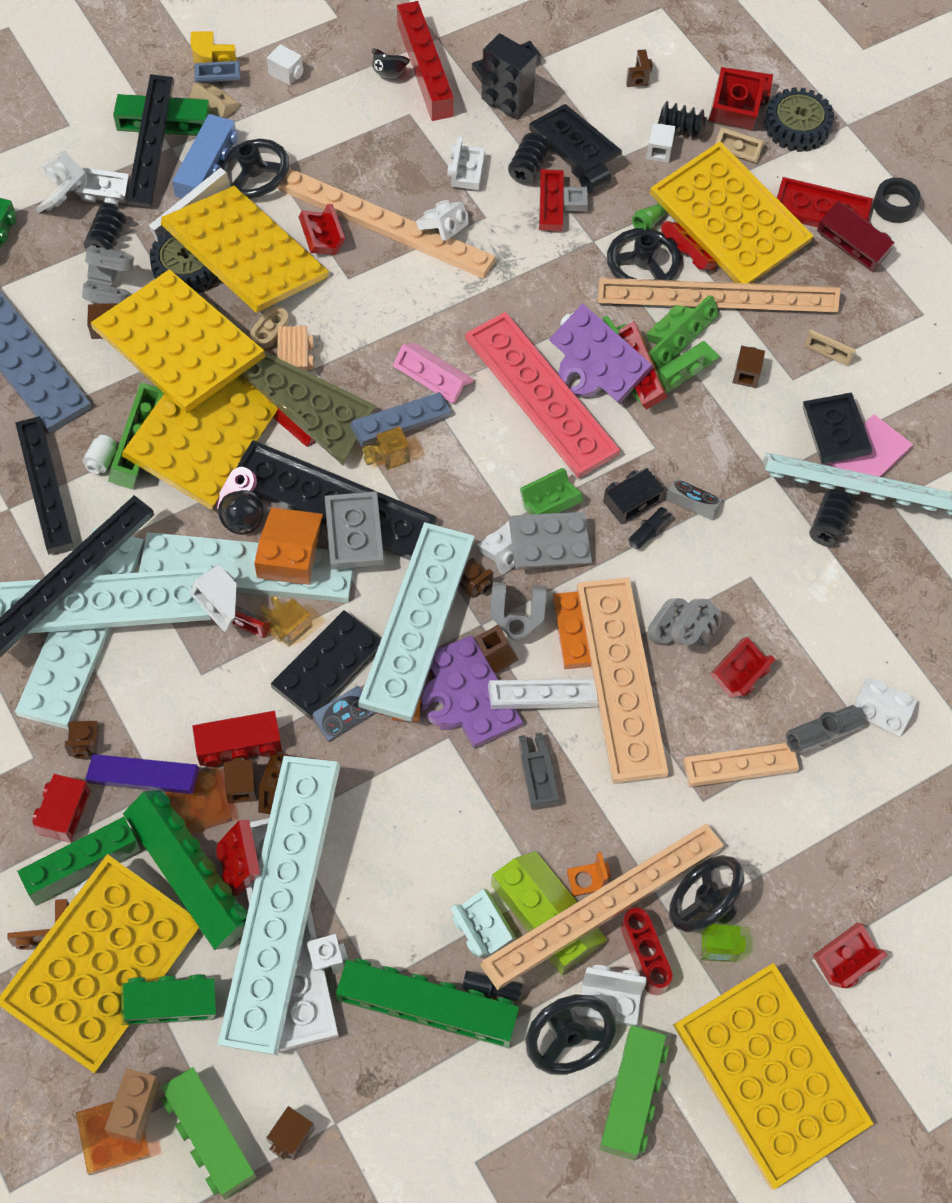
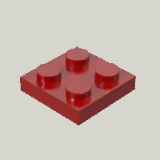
[216,820,260,897]

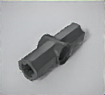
[785,705,866,754]

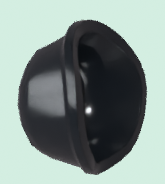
[371,48,410,79]
[218,490,263,535]

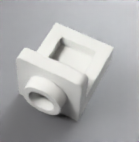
[307,934,348,975]

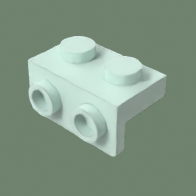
[450,889,516,958]

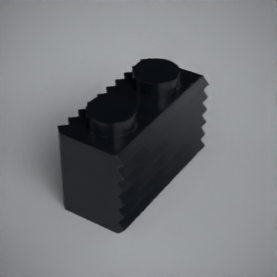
[603,467,665,524]

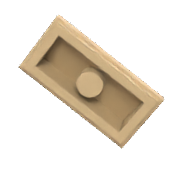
[190,82,240,118]
[715,127,765,164]
[805,329,856,366]

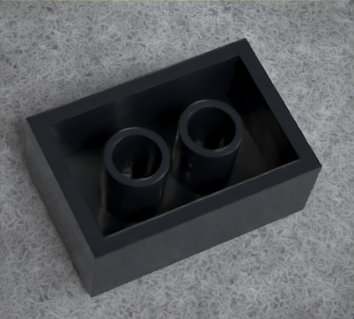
[481,33,537,120]

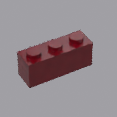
[817,201,895,272]

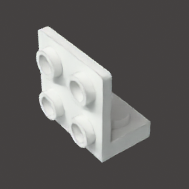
[35,150,85,213]
[578,965,646,1027]

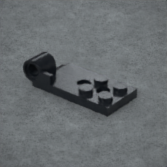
[529,104,622,194]

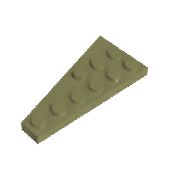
[241,351,376,465]

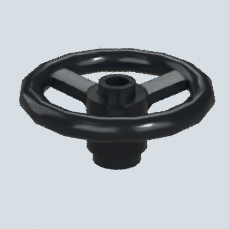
[220,138,289,199]
[607,228,681,280]
[669,855,745,933]
[525,994,616,1075]

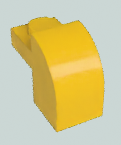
[190,31,237,63]

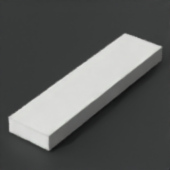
[149,168,231,242]
[488,679,599,709]

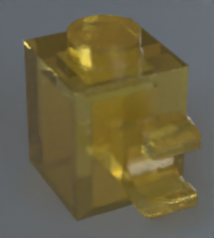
[363,426,410,470]
[260,596,313,647]

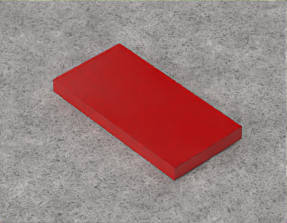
[777,177,873,228]

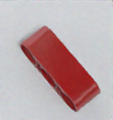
[621,907,673,996]

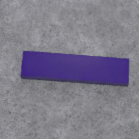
[85,754,200,794]

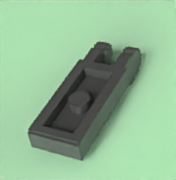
[518,732,559,810]

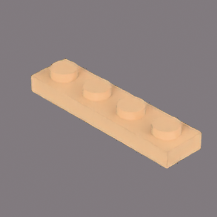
[683,743,799,787]

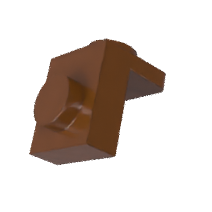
[626,49,653,87]

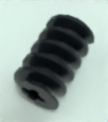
[658,101,707,139]
[508,132,550,185]
[83,202,127,250]
[809,490,856,547]

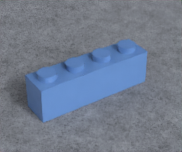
[172,114,238,199]

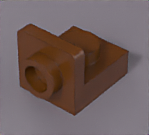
[459,557,494,598]
[65,721,99,759]

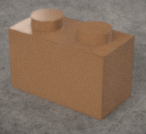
[104,1068,160,1145]

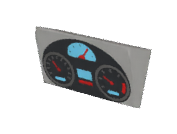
[666,478,723,520]

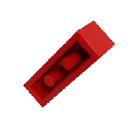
[192,710,282,767]

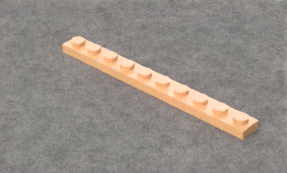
[278,168,495,279]
[597,277,841,312]
[480,823,724,990]

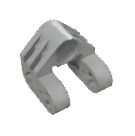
[82,245,134,304]
[490,581,546,640]
[648,598,722,647]

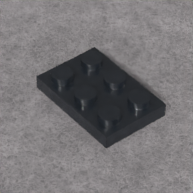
[803,392,872,464]

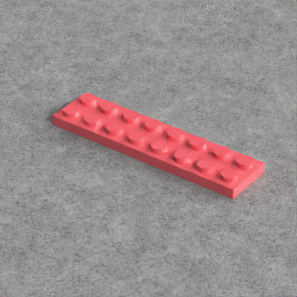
[465,312,620,479]

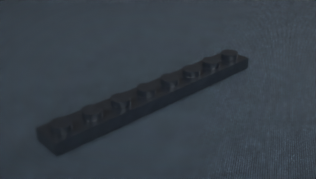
[0,495,155,657]

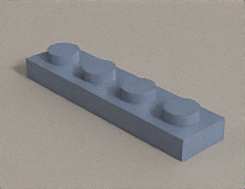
[350,392,451,447]

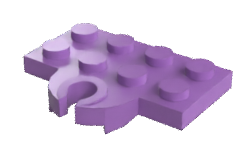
[549,303,654,404]
[421,635,523,748]

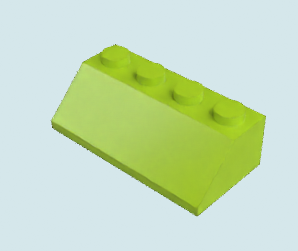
[491,851,608,975]

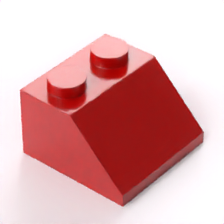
[708,67,766,130]

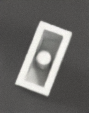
[189,564,237,632]

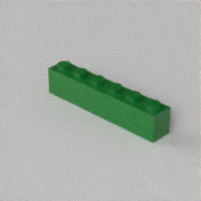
[123,790,248,950]
[336,958,519,1049]

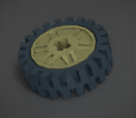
[764,87,834,152]
[149,231,218,293]

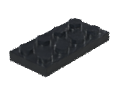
[271,610,381,720]

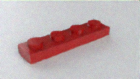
[618,321,668,410]

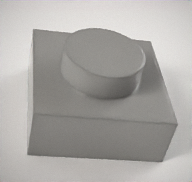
[563,187,588,212]

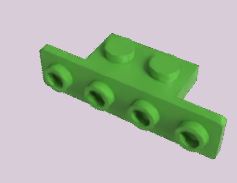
[646,295,719,370]
[630,341,719,405]

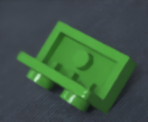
[520,468,583,515]

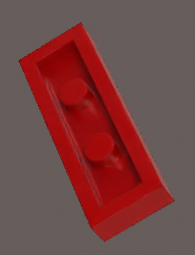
[539,169,564,231]

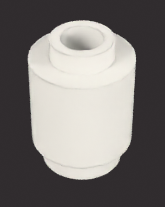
[82,435,117,474]

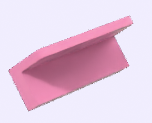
[393,343,474,403]

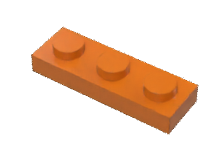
[552,591,591,670]

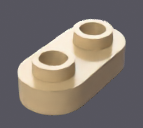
[250,306,289,349]

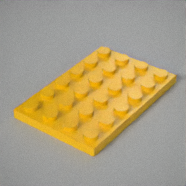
[649,141,814,283]
[161,186,329,313]
[91,269,265,413]
[122,375,278,510]
[0,854,199,1074]
[672,962,874,1190]

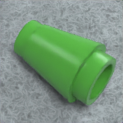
[632,203,666,230]

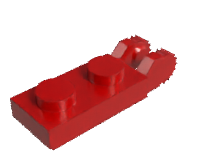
[660,221,718,270]

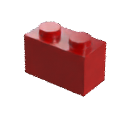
[32,773,91,843]

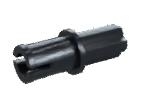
[628,507,671,550]
[462,970,523,1001]

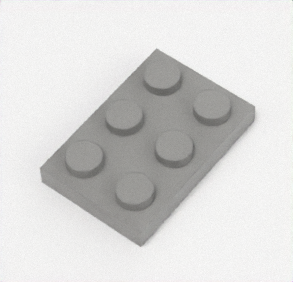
[325,491,384,569]
[508,512,592,569]

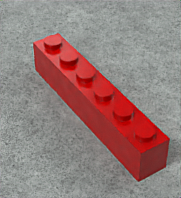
[397,1,454,121]

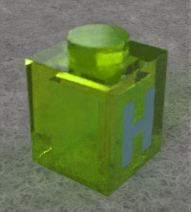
[701,924,746,963]

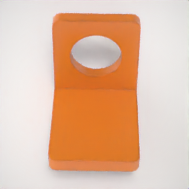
[567,852,611,897]

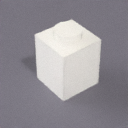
[267,44,303,86]
[646,123,675,163]

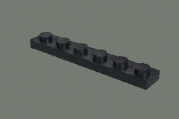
[127,74,174,208]
[15,416,74,555]

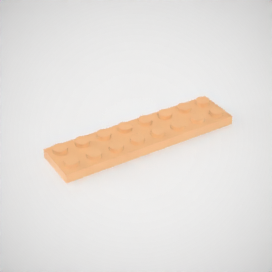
[577,577,668,783]

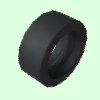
[873,177,921,223]

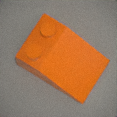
[254,507,323,585]

